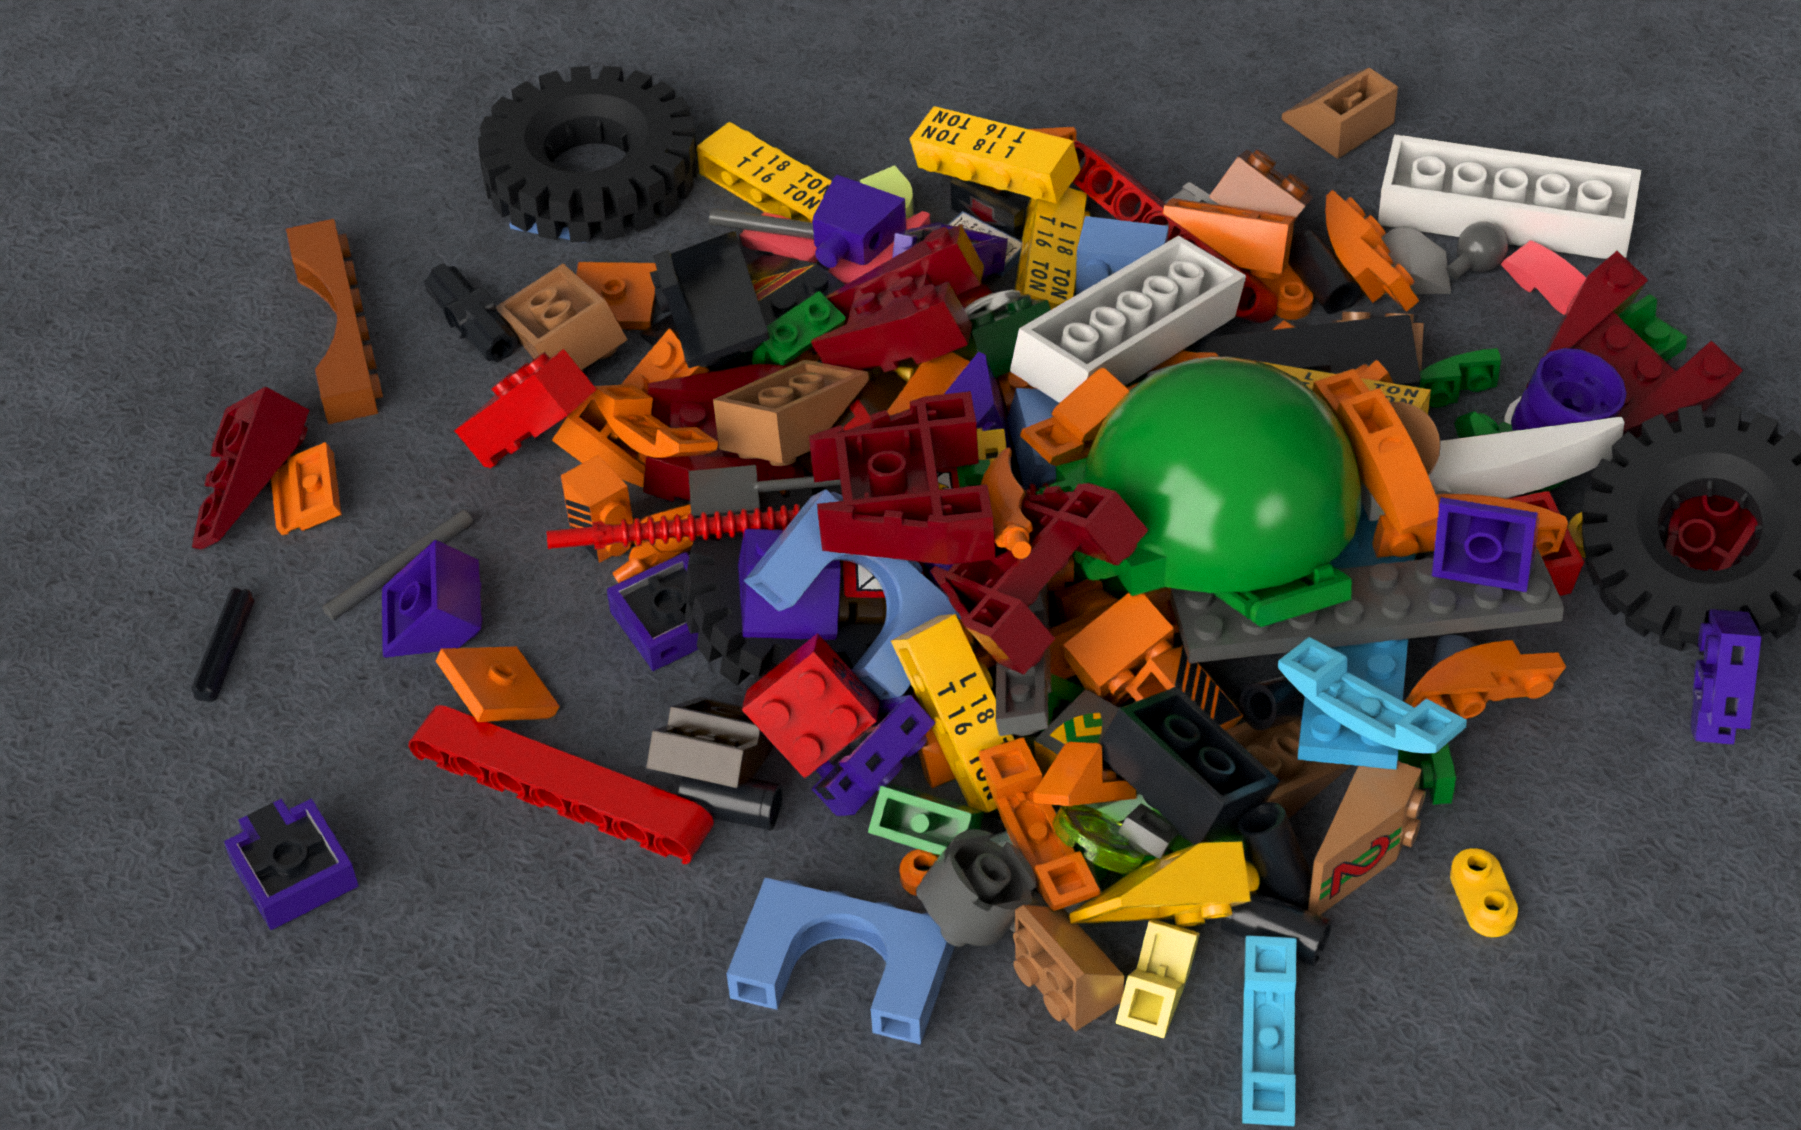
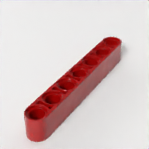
[1073,141,1278,323]
[409,705,714,864]

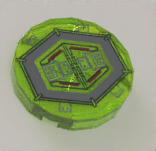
[1052,805,1146,873]

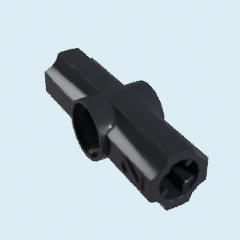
[424,263,518,362]

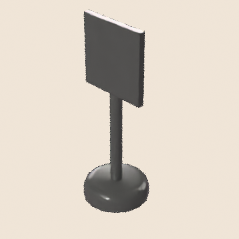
[689,465,841,518]

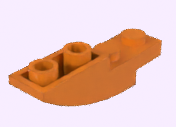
[1325,190,1419,312]
[1312,369,1439,536]
[1372,494,1568,558]
[1404,640,1566,719]

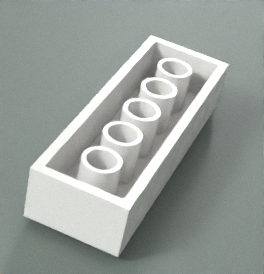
[1378,134,1641,259]
[1010,236,1246,403]

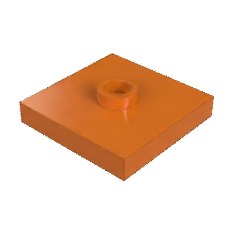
[576,262,657,330]
[436,646,560,722]

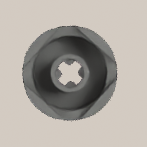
[916,829,1036,947]

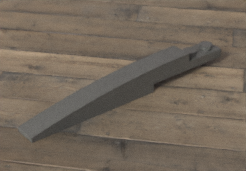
[995,464,1051,736]

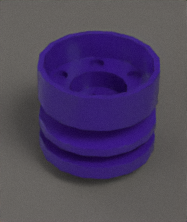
[1511,348,1627,431]

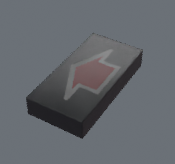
[950,178,1023,240]

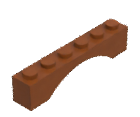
[286,219,383,425]

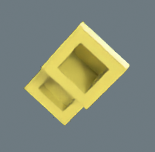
[1116,919,1200,1038]

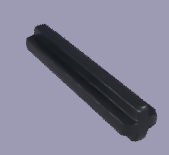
[191,588,254,702]

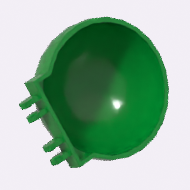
[1035,356,1362,596]

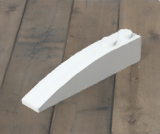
[1359,417,1624,521]

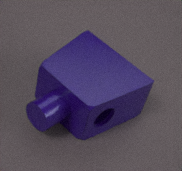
[813,175,907,268]

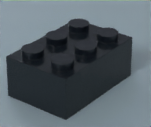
[1099,686,1280,845]

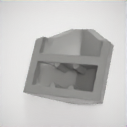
[1381,226,1451,294]

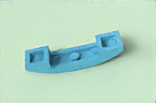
[1278,637,1467,753]
[1242,936,1296,1126]

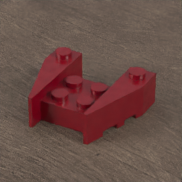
[811,224,984,372]
[1526,251,1743,438]
[643,364,804,502]
[809,391,996,565]
[931,483,1148,675]

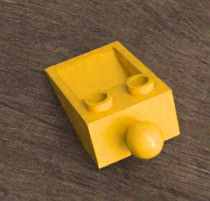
[1069,842,1260,927]

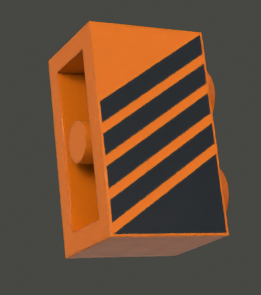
[561,455,634,563]
[1125,645,1243,730]

